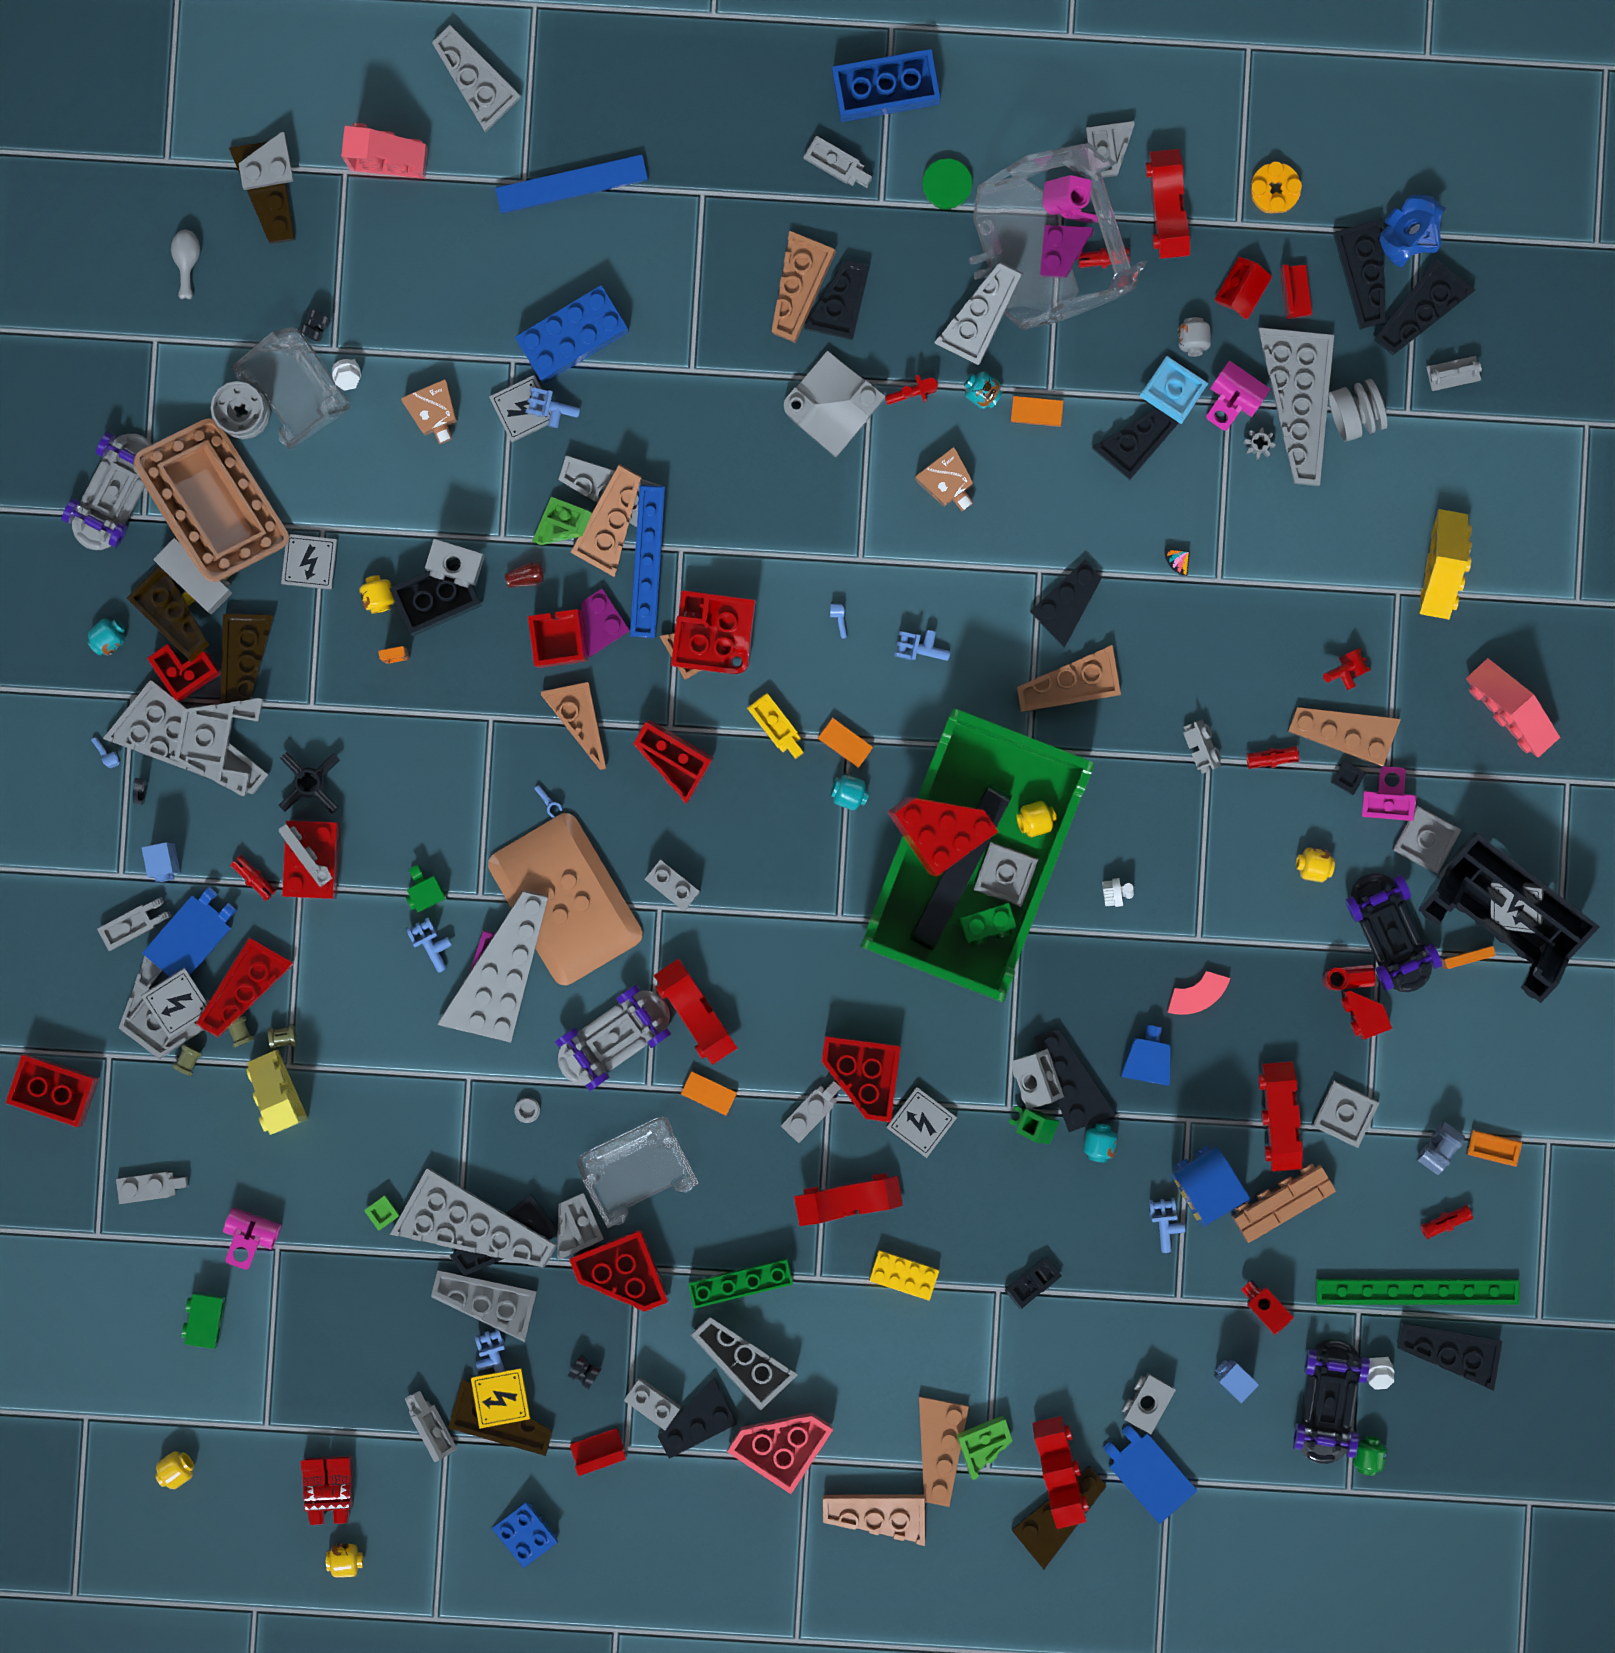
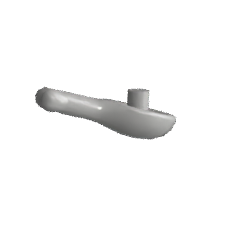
[171,229,200,299]

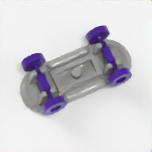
[61,432,153,550]
[555,984,671,1092]

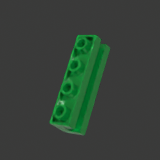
[688,1258,793,1309]

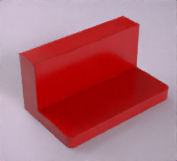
[1214,257,1272,319]
[1280,264,1312,319]
[570,1428,627,1476]

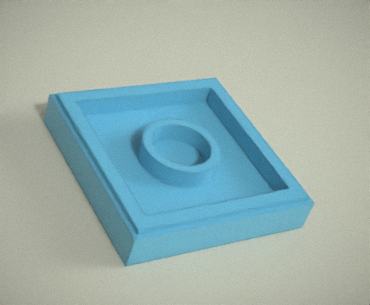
[1140,356,1209,424]

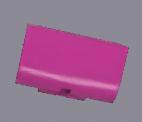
[1043,175,1102,224]
[1206,360,1271,431]
[1362,766,1416,821]
[223,1208,282,1270]

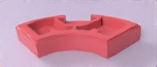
[1167,971,1230,1015]

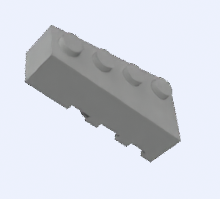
[689,1317,798,1410]

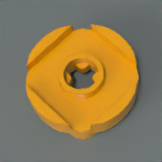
[1251,162,1302,214]

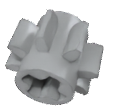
[1243,427,1276,460]

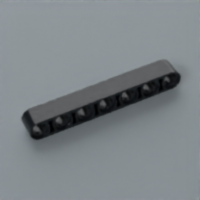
[910,784,1012,951]

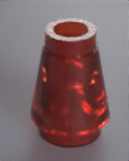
[505,561,544,588]

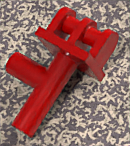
[885,375,938,405]
[1323,647,1371,690]

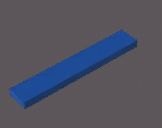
[495,155,648,214]
[630,485,665,638]

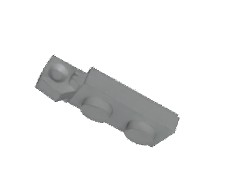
[803,136,872,188]
[279,824,332,887]
[781,1081,841,1143]
[116,1172,189,1204]
[405,1391,457,1462]

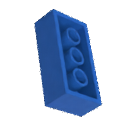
[832,49,940,122]
[515,285,629,384]

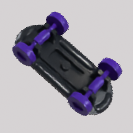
[1345,873,1442,992]
[1293,1339,1370,1464]

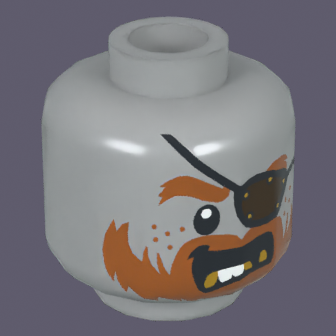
[1178,317,1211,357]

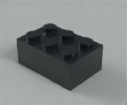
[390,558,482,636]

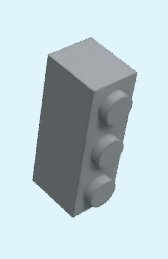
[153,538,232,615]

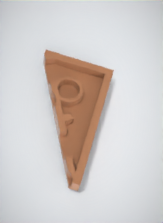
[541,682,606,770]

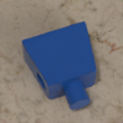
[1120,1025,1170,1086]

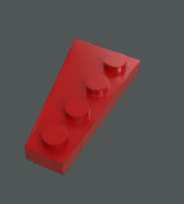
[196,938,293,1038]

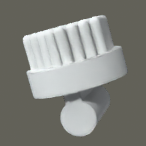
[332,359,361,391]
[1102,878,1134,907]
[1367,1357,1394,1389]

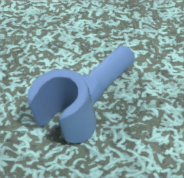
[830,603,847,639]
[91,737,120,768]
[535,785,562,817]

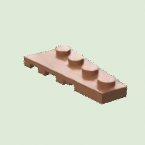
[1287,707,1401,767]
[919,1396,969,1507]
[823,1494,925,1546]

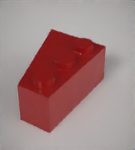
[633,719,714,804]

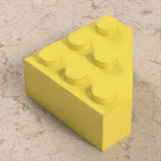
[246,1050,308,1135]

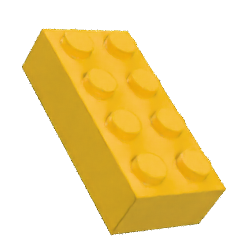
[869,1250,939,1301]

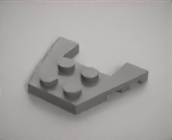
[174,698,264,797]
[119,956,210,1059]

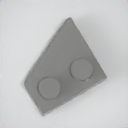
[1086,121,1135,179]
[239,132,294,190]
[557,1193,604,1260]

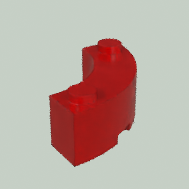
[1145,149,1190,259]
[653,959,738,1065]
[794,1173,903,1226]

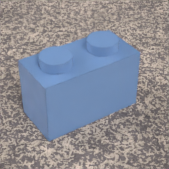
[142,842,180,882]
[1214,1358,1259,1403]

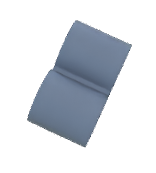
[1417,1121,1465,1175]

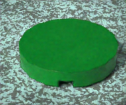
[922,158,972,210]

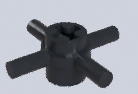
[279,752,341,814]

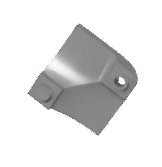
[784,351,885,458]

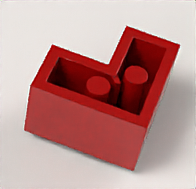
[147,644,221,702]

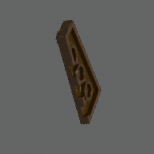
[229,142,295,244]
[126,566,210,662]
[220,614,275,704]
[448,1379,553,1456]
[1011,1465,1106,1570]

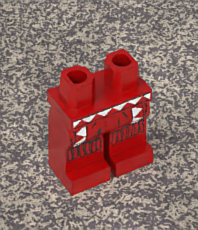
[300,1456,353,1525]

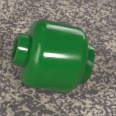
[1352,1436,1387,1476]

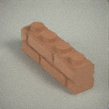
[1231,1163,1336,1243]

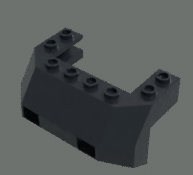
[1418,832,1600,1003]

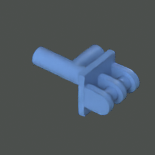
[525,387,580,428]
[894,630,950,661]
[406,917,452,973]
[1149,1198,1185,1253]
[475,1329,505,1373]

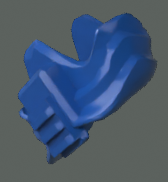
[1380,195,1446,267]

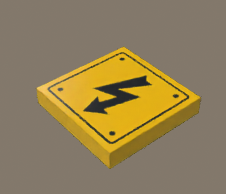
[471,1368,530,1428]

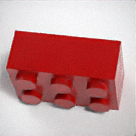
[282,820,340,899]
[5,1054,99,1127]

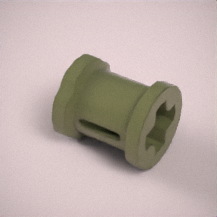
[228,1016,255,1048]
[268,1024,297,1050]
[171,1044,203,1077]

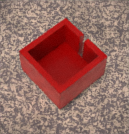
[528,609,589,668]

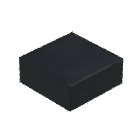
[1331,761,1366,795]

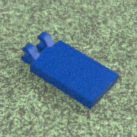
[142,887,237,977]
[1103,1424,1198,1524]

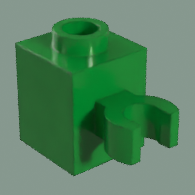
[406,865,447,912]
[1008,1106,1060,1144]

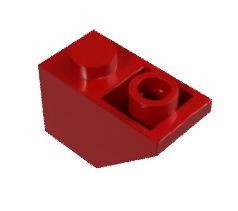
[1341,990,1392,1040]

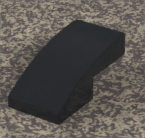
[1004,1256,1062,1309]

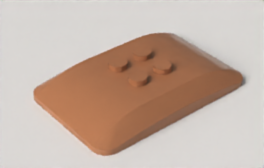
[134,418,289,582]
[488,813,643,985]

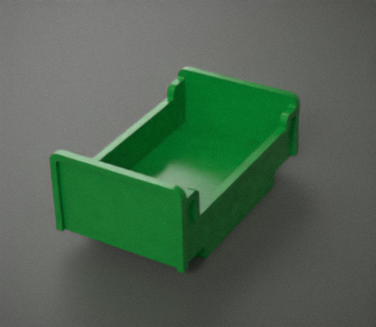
[859,708,1095,1003]

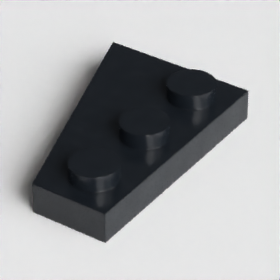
[804,260,870,341]
[1091,408,1179,481]
[1030,560,1102,648]
[658,1378,737,1459]

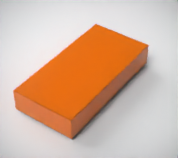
[1011,396,1063,427]
[378,646,410,664]
[818,718,873,768]
[1441,946,1496,969]
[681,1071,737,1116]
[1466,1130,1522,1167]

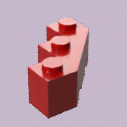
[1258,1061,1303,1171]
[1032,1416,1089,1529]

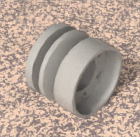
[1328,379,1388,442]
[211,381,271,439]

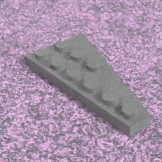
[1258,328,1334,486]
[103,680,269,795]
[437,890,548,1042]
[390,1168,557,1267]

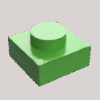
[364,1195,400,1231]

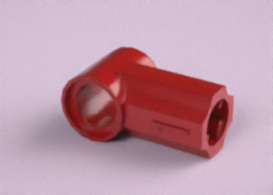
[1322,964,1376,990]

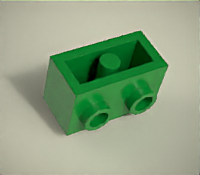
[958,903,1016,946]
[181,1292,226,1349]

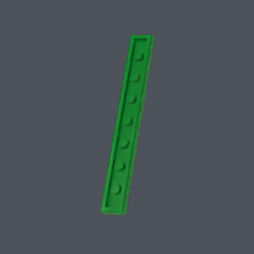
[1316,1278,1520,1305]

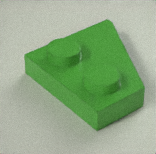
[532,497,592,545]
[956,1416,1012,1480]

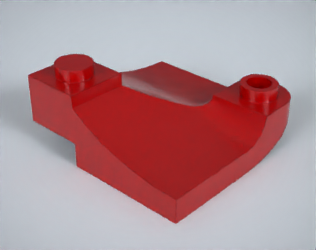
[671,590,756,674]

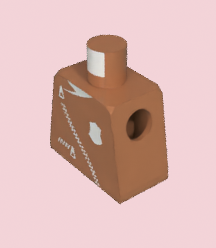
[401,379,457,444]
[915,447,974,512]

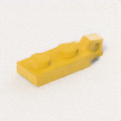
[747,693,803,759]

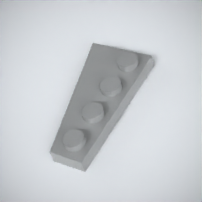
[432,25,521,133]
[934,262,1023,365]
[559,455,663,527]
[431,1270,536,1342]

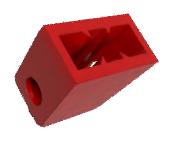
[1241,1280,1294,1336]

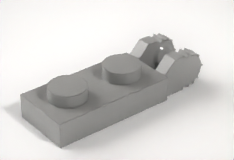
[97,897,171,951]

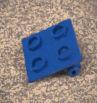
[492,1501,558,1568]

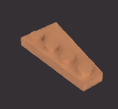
[771,231,836,343]
[570,464,642,577]
[1017,645,1121,712]

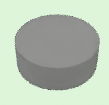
[514,1097,540,1123]

